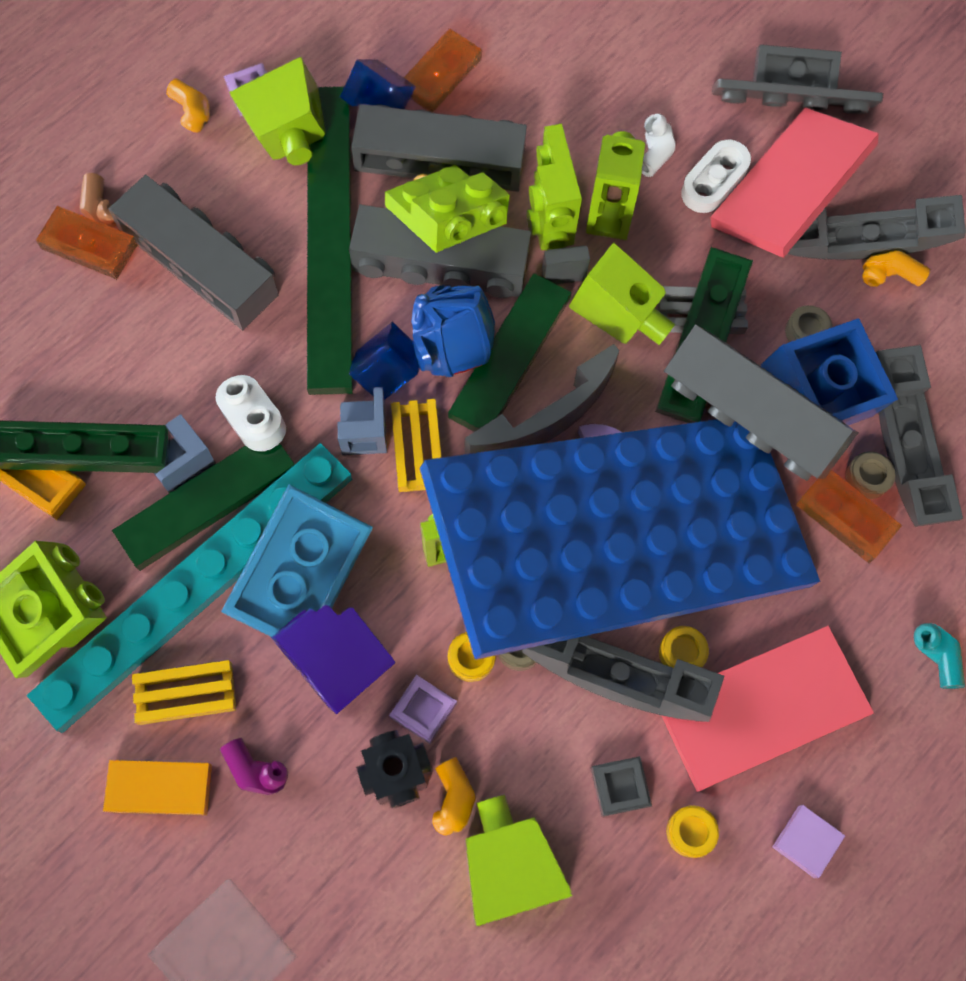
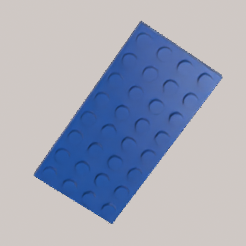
[420,419,821,660]

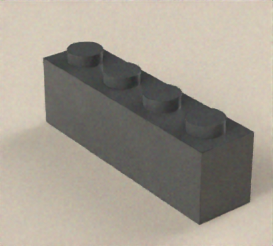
[351,104,527,192]
[108,174,279,331]
[349,204,531,298]
[664,324,859,481]

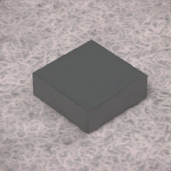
[542,246,590,284]
[591,756,652,817]

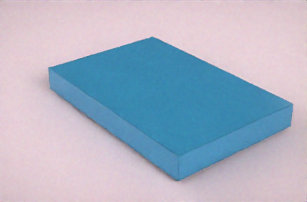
[221,484,373,637]

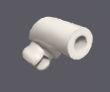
[642,114,676,177]

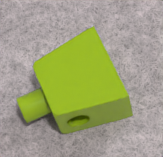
[230,57,326,166]
[586,131,645,240]
[568,243,675,345]
[465,795,572,926]

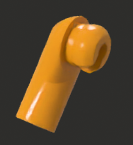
[167,78,210,133]
[862,250,930,287]
[432,757,476,836]

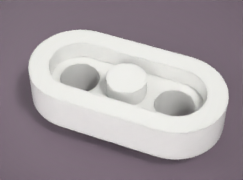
[681,140,751,213]
[216,375,286,451]

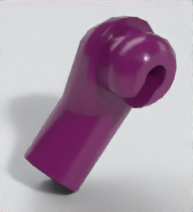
[220,738,288,795]

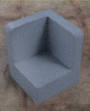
[337,387,387,455]
[154,414,216,494]

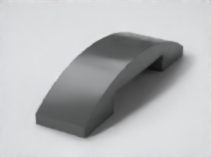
[787,195,966,260]
[464,344,619,454]
[876,345,963,527]
[522,636,724,722]

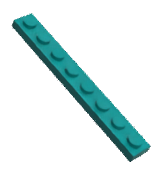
[26,443,353,734]

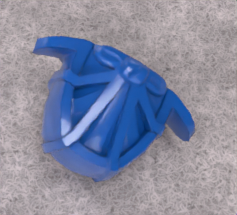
[411,285,495,377]

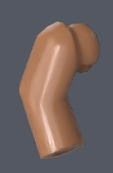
[80,173,116,229]

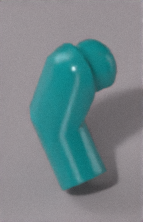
[913,623,965,689]

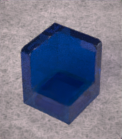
[340,59,416,110]
[349,321,420,399]

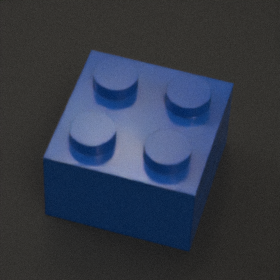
[760,318,898,426]

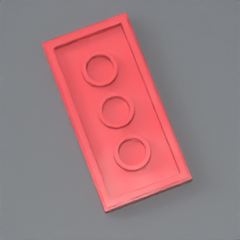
[710,107,879,258]
[661,625,874,792]

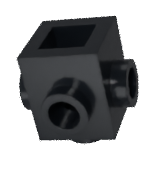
[356,730,433,809]

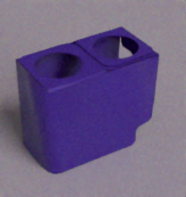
[271,605,396,714]

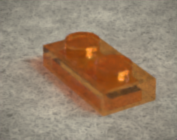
[399,28,482,113]
[36,206,138,280]
[796,470,902,564]

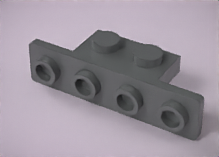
[712,45,884,114]

